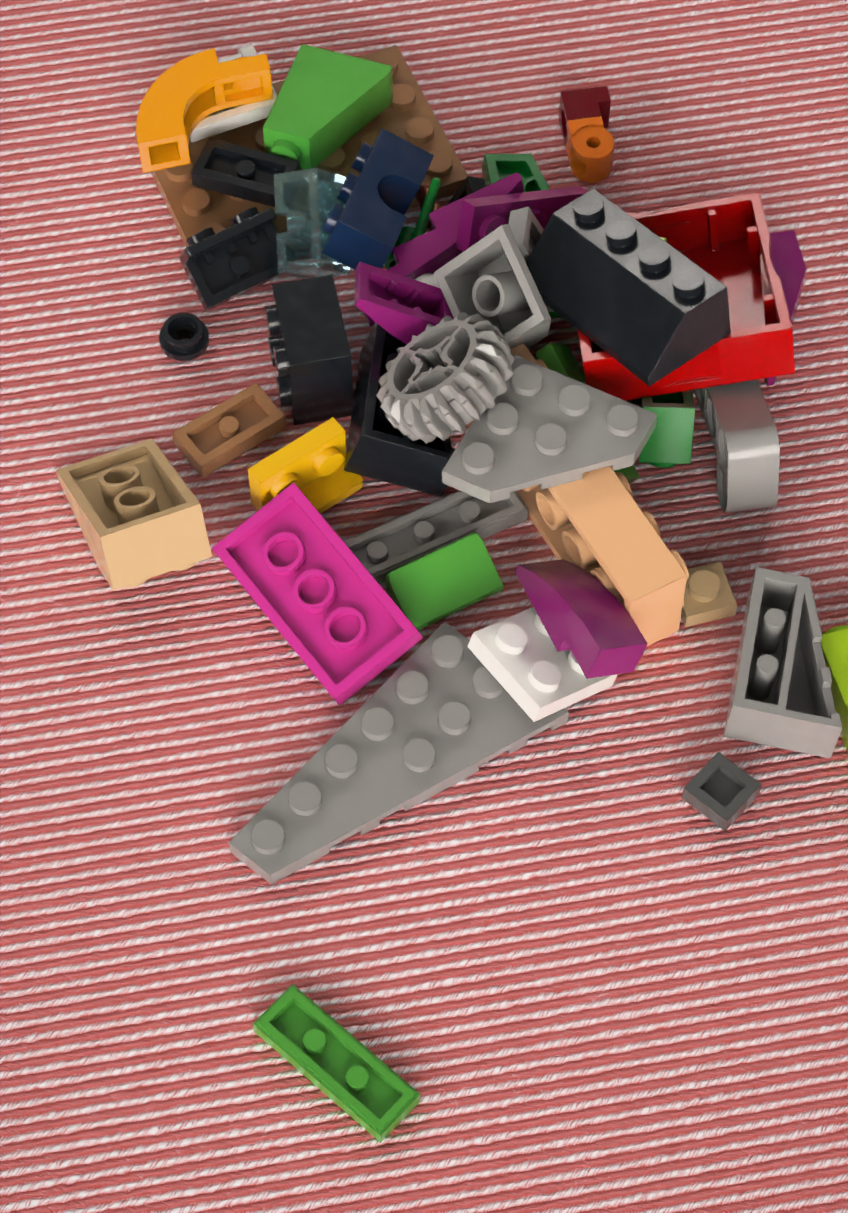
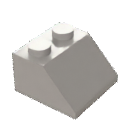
[434,224,551,349]

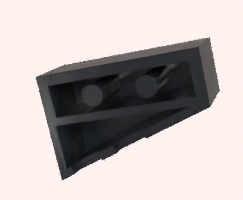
[344,322,455,497]

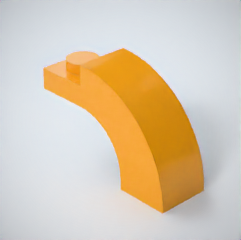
[136,48,273,173]

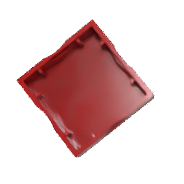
[577,192,795,401]

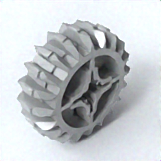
[376,312,515,444]

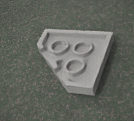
[442,355,658,503]

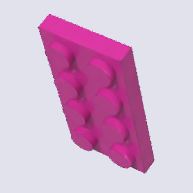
[212,482,423,706]

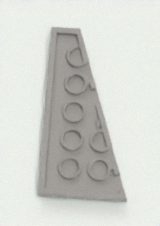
[229,622,569,885]

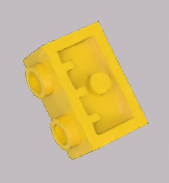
[248,417,363,514]

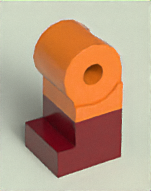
[559,86,614,183]

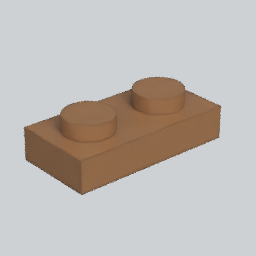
[172,383,286,478]

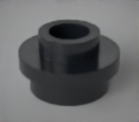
[159,313,209,361]

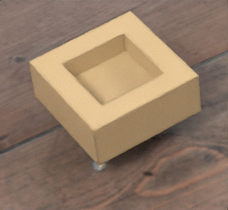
[681,561,737,627]

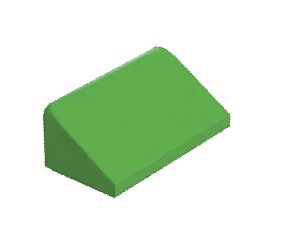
[386,532,504,631]

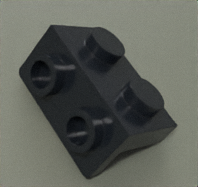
[179,207,295,311]

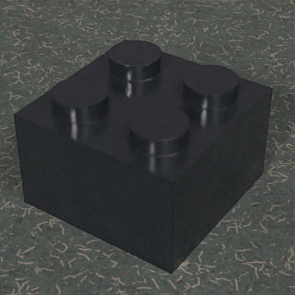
[265,275,353,425]

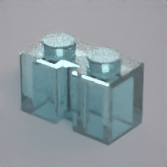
[274,168,350,279]

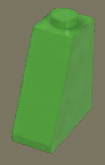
[263,44,393,171]

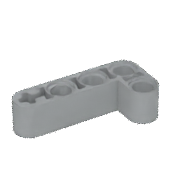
[694,380,780,513]

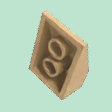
[56,438,212,591]

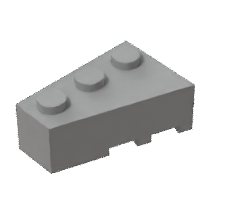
[723,567,842,759]

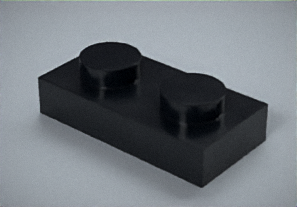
[191,137,300,210]

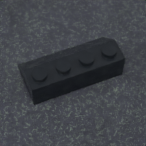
[526,188,731,386]

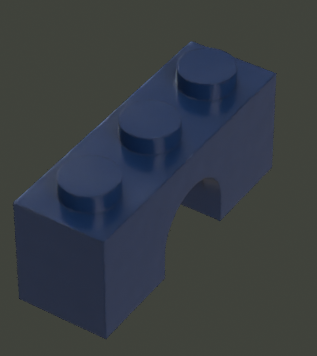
[321,128,434,270]

